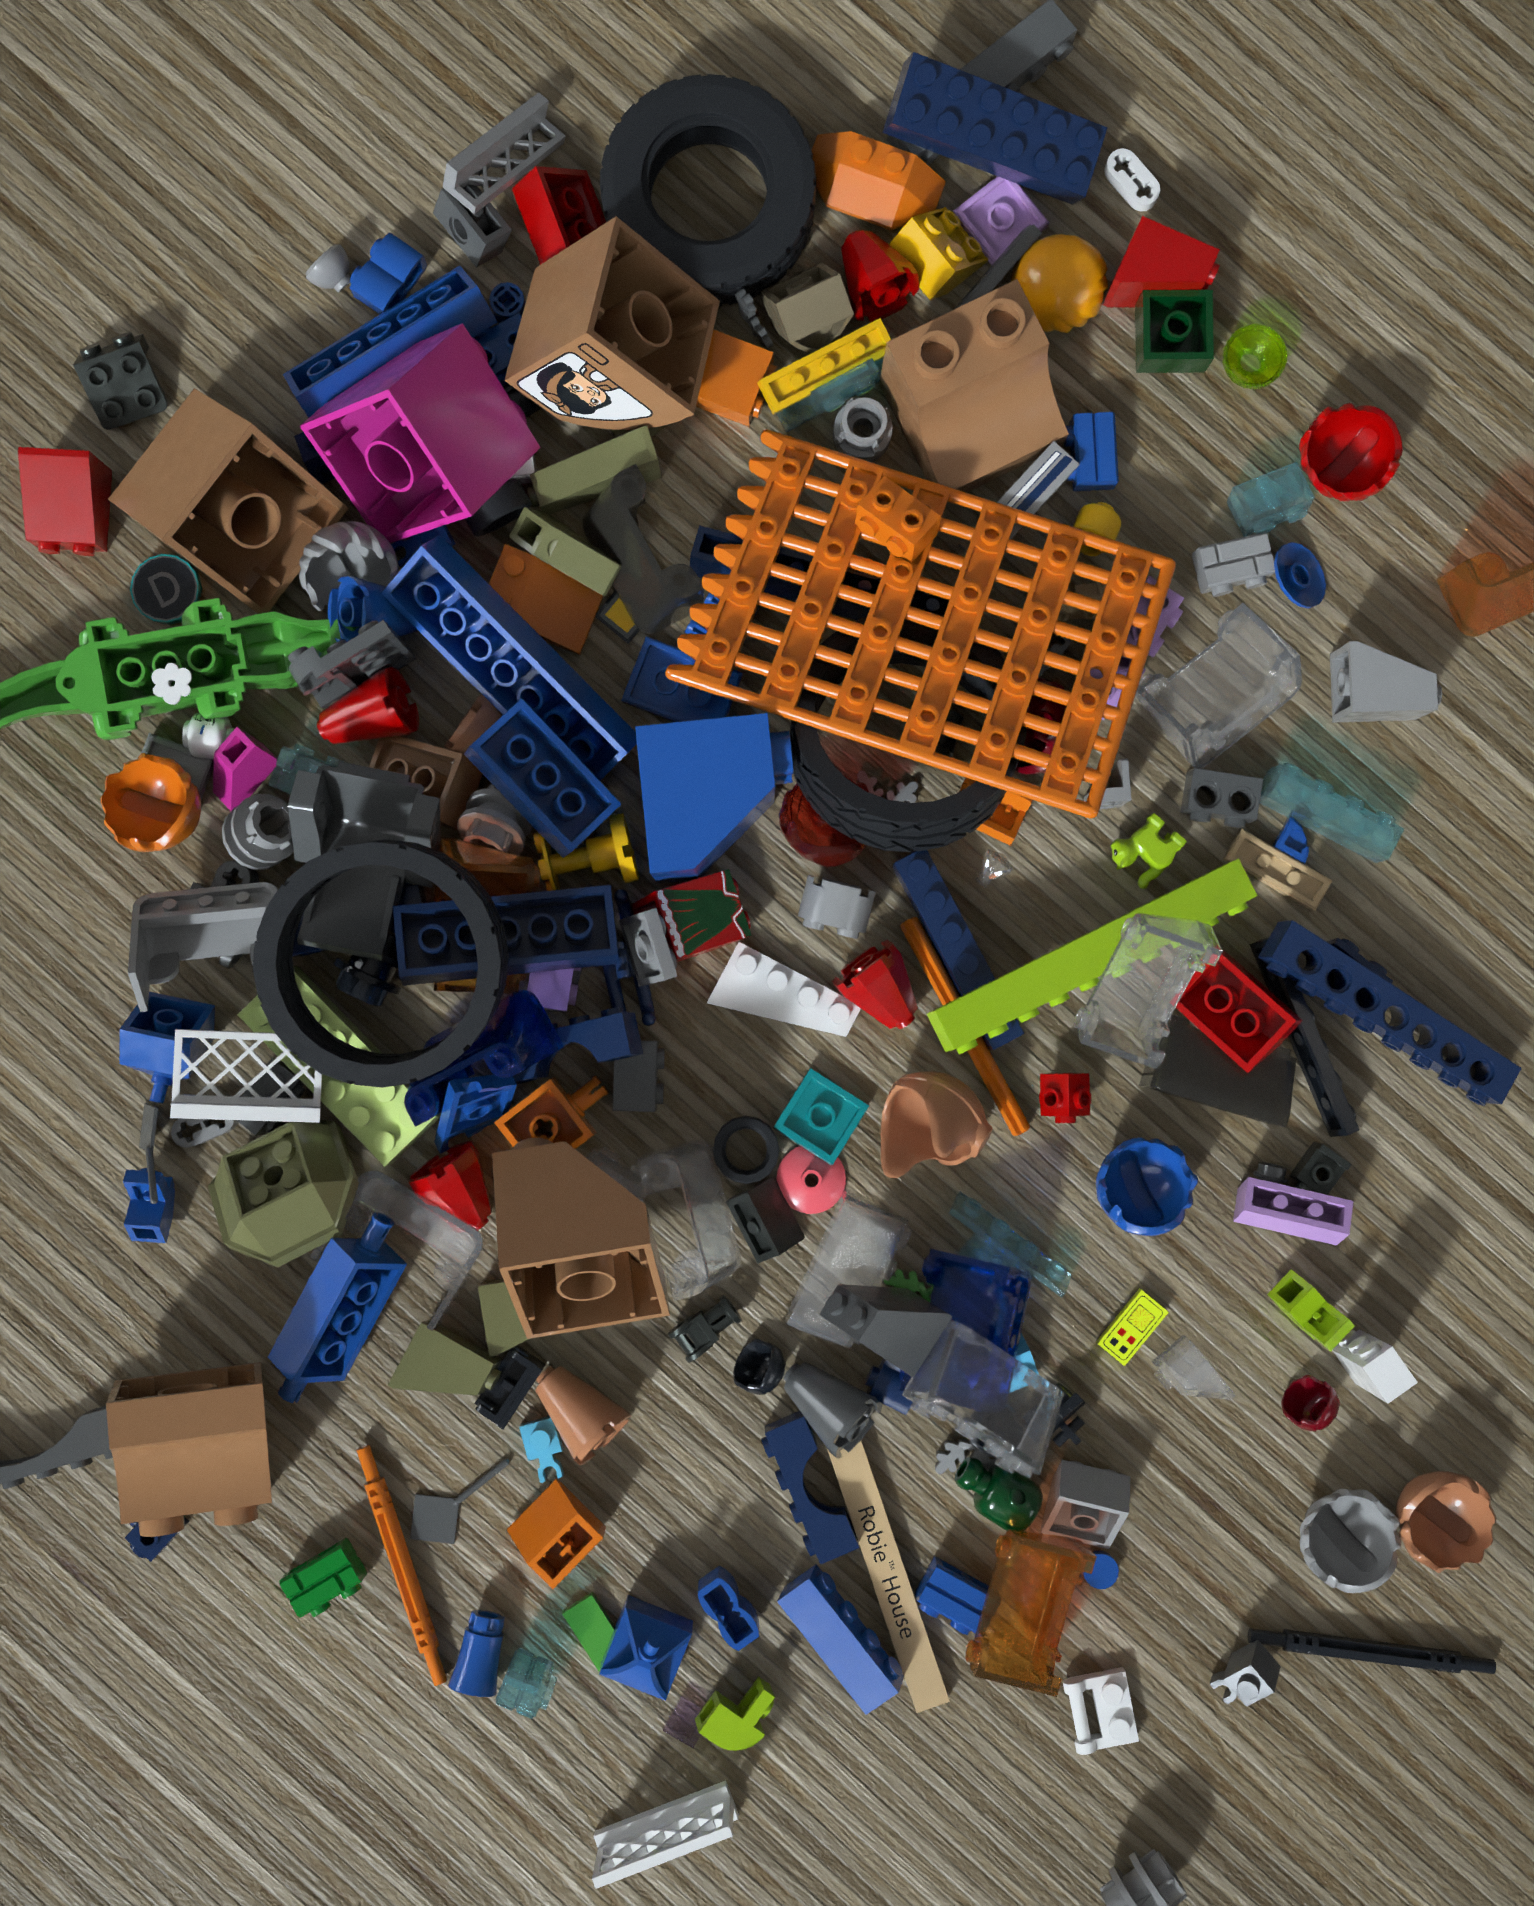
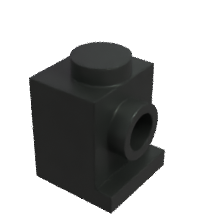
[1289,1142,1352,1195]

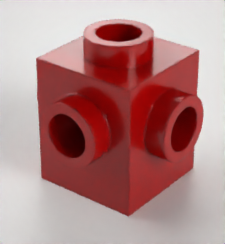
[1039,1073,1092,1123]

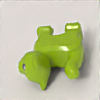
[1110,813,1187,889]

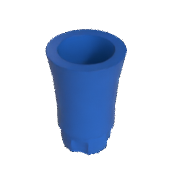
[448,1610,505,1697]

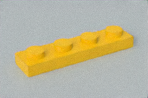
[757,318,891,415]

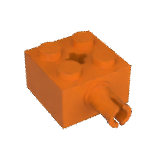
[494,1076,609,1149]

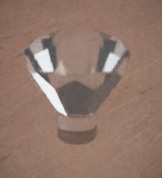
[975,849,1013,888]

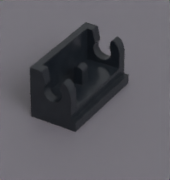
[474,1345,546,1430]

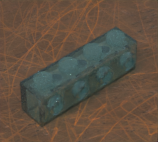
[1260,763,1404,863]

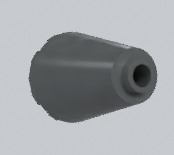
[784,1362,882,1459]

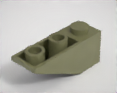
[509,507,622,596]

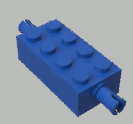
[268,1212,407,1403]

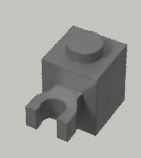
[1210,1639,1281,1707]

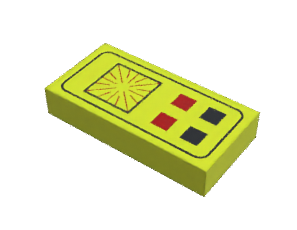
[1096,1288,1169,1366]

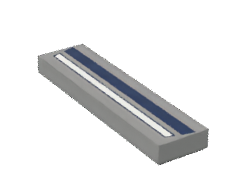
[958,441,1080,553]

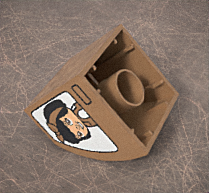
[504,216,720,430]

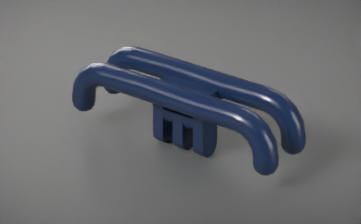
[602,889,656,1026]

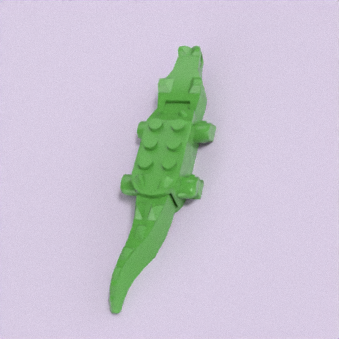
[0,598,358,740]

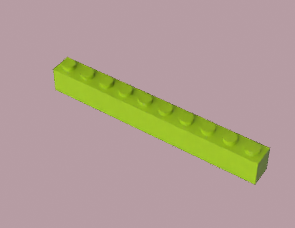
[927,858,1258,1054]

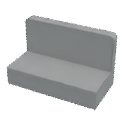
[1083,758,1132,809]

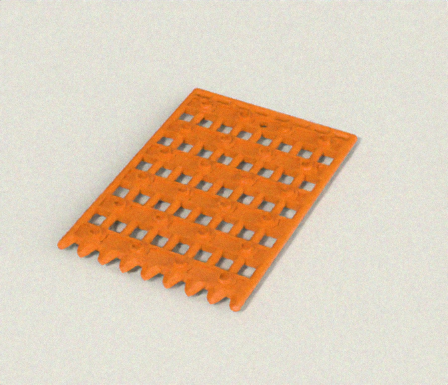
[665,429,1176,819]

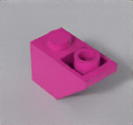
[213,727,281,811]

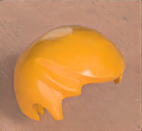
[1011,234,1108,333]

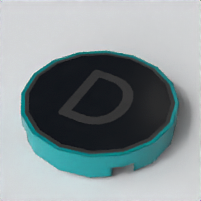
[130,554,203,625]

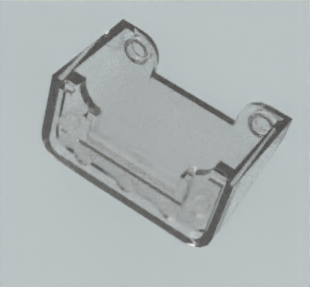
[1136,603,1302,769]
[1074,913,1223,1069]

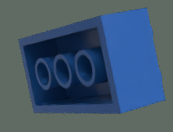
[464,698,621,858]

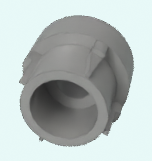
[833,397,893,462]

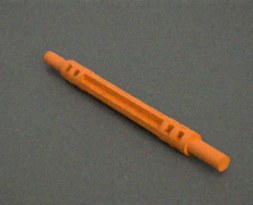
[356,1445,447,1686]

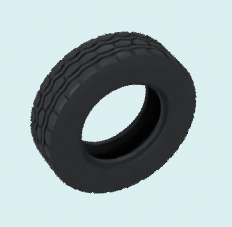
[600,74,817,306]

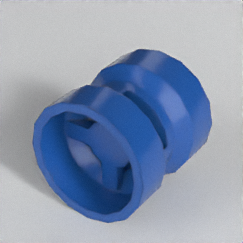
[489,282,526,323]

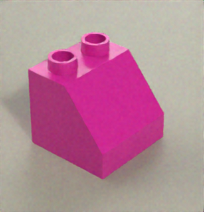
[300,323,541,543]

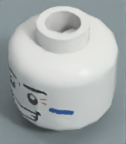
[182,713,235,759]

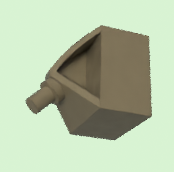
[759,262,854,353]

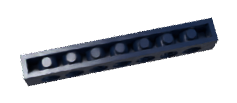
[1258,920,1522,1106]

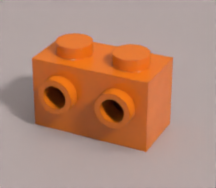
[855,476,941,564]

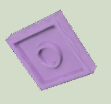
[953,176,1049,265]

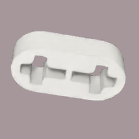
[1104,148,1161,212]

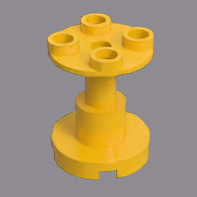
[533,813,639,891]

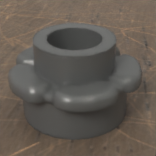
[1253,1162,1288,1184]

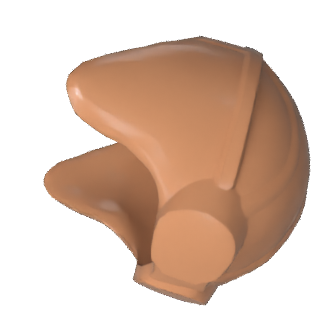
[880,1071,993,1178]

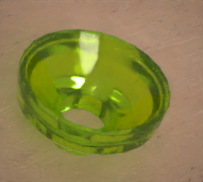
[1222,324,1287,389]

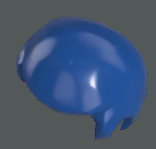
[1095,1137,1198,1236]

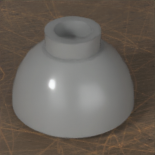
[306,244,351,293]

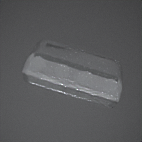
[786,1189,912,1349]

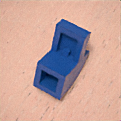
[123,1168,175,1243]

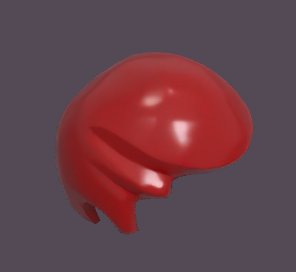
[1299,403,1403,502]

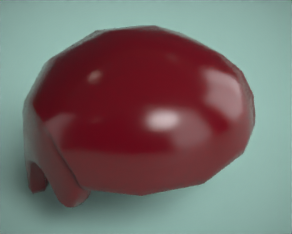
[1281,1375,1340,1432]

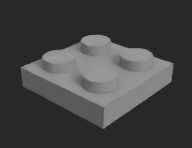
[619,908,677,987]

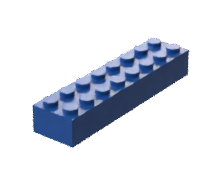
[381,535,637,781]

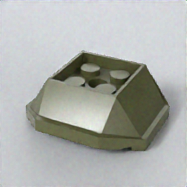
[208,1119,359,1268]

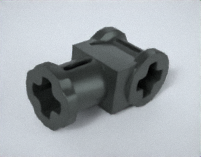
[668,1295,742,1363]

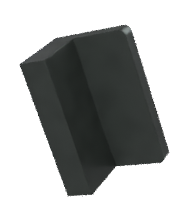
[726,1177,805,1264]

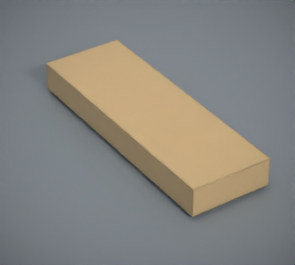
[1222,829,1332,911]

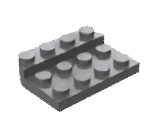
[288,620,417,708]

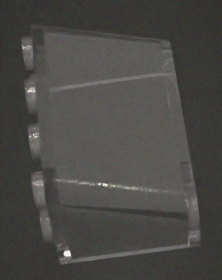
[637,1140,741,1301]
[902,1320,1064,1478]

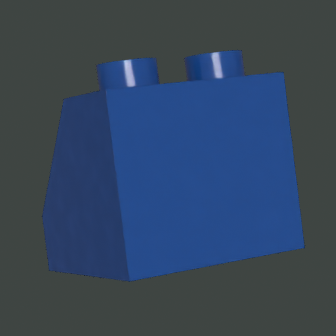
[635,713,793,883]

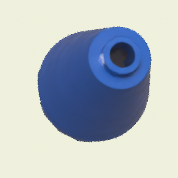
[328,576,418,642]

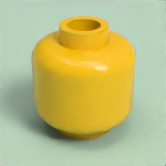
[1073,502,1121,556]

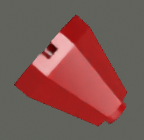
[841,230,919,322]
[832,939,918,1029]
[409,1140,492,1232]

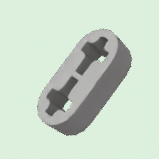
[171,1118,238,1148]

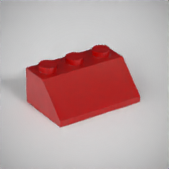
[512,166,606,265]
[1169,949,1303,1073]

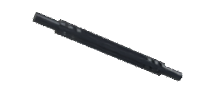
[1247,1628,1496,1674]

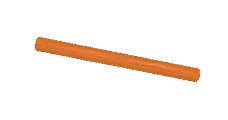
[900,917,1030,1136]

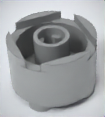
[798,875,876,939]

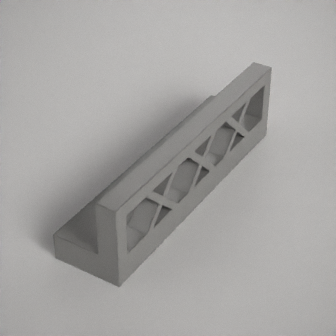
[443,92,566,214]

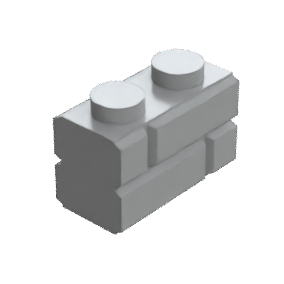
[1192,532,1275,597]

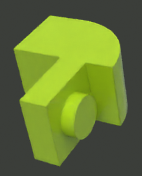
[1267,1269,1355,1352]
[695,1676,775,1751]

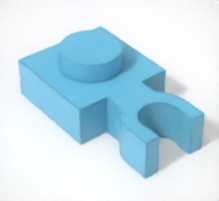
[519,1416,564,1483]

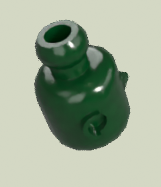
[955,1457,1043,1534]

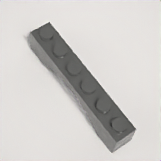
[0,1405,113,1489]

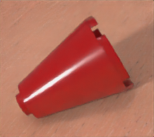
[317,667,419,744]

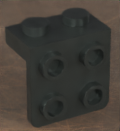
[73,332,168,430]

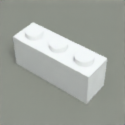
[1332,1329,1418,1403]

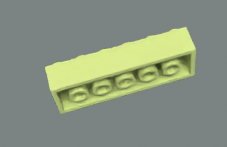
[237,966,441,1167]

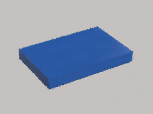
[621,636,743,722]

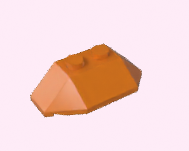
[812,131,946,230]

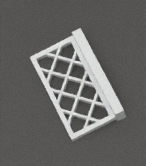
[170,1029,322,1123]
[592,1781,738,1889]

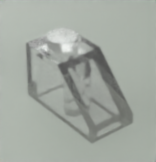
[1151,1335,1236,1400]

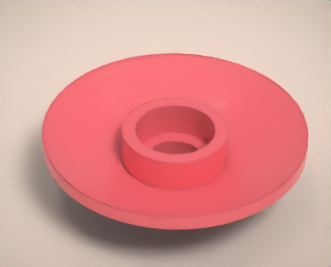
[776,1146,846,1214]

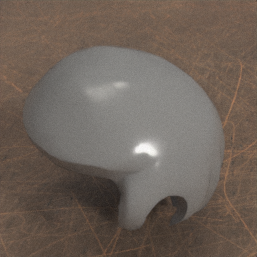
[299,521,399,611]
[1300,1489,1401,1593]

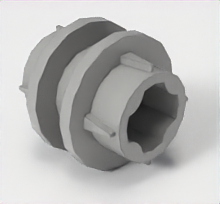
[457,784,533,866]
[222,794,294,870]
[1100,1849,1187,1906]

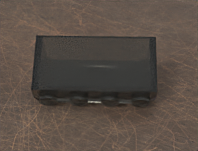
[1139,1014,1297,1128]

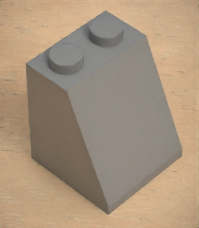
[1330,641,1442,723]

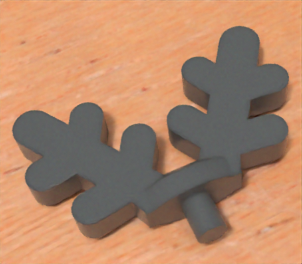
[735,289,774,350]

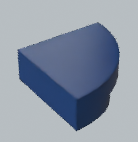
[1273,817,1309,864]

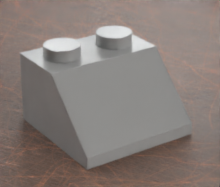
[1041,1460,1131,1549]

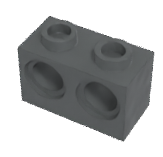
[1180,768,1263,828]

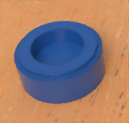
[1082,1551,1119,1589]

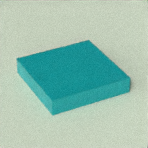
[773,1068,869,1165]

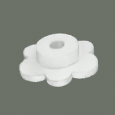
[152,663,192,705]

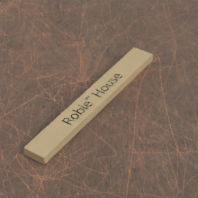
[827,1440,950,1713]

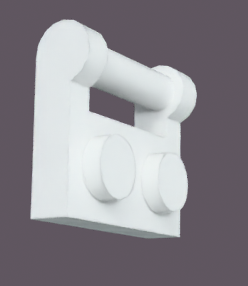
[1063,1667,1139,1755]

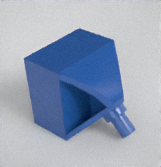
[119,992,215,1104]
[599,1595,693,1701]

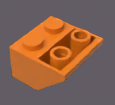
[507,1478,606,1589]

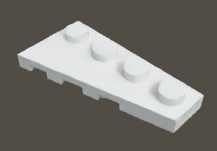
[707,942,861,1037]

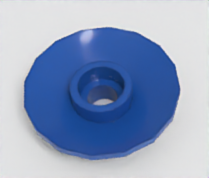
[1274,542,1326,609]

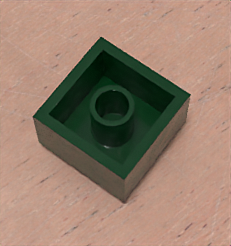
[1135,290,1214,373]

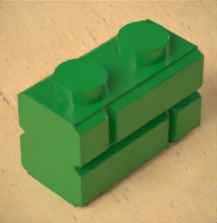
[279,1538,367,1618]

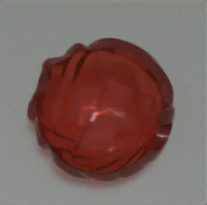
[778,775,869,867]

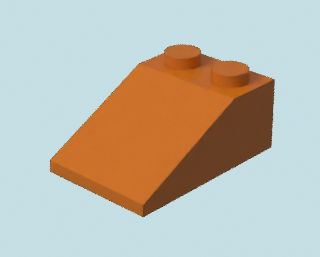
[489,544,604,655]

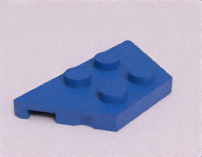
[434,1073,517,1153]

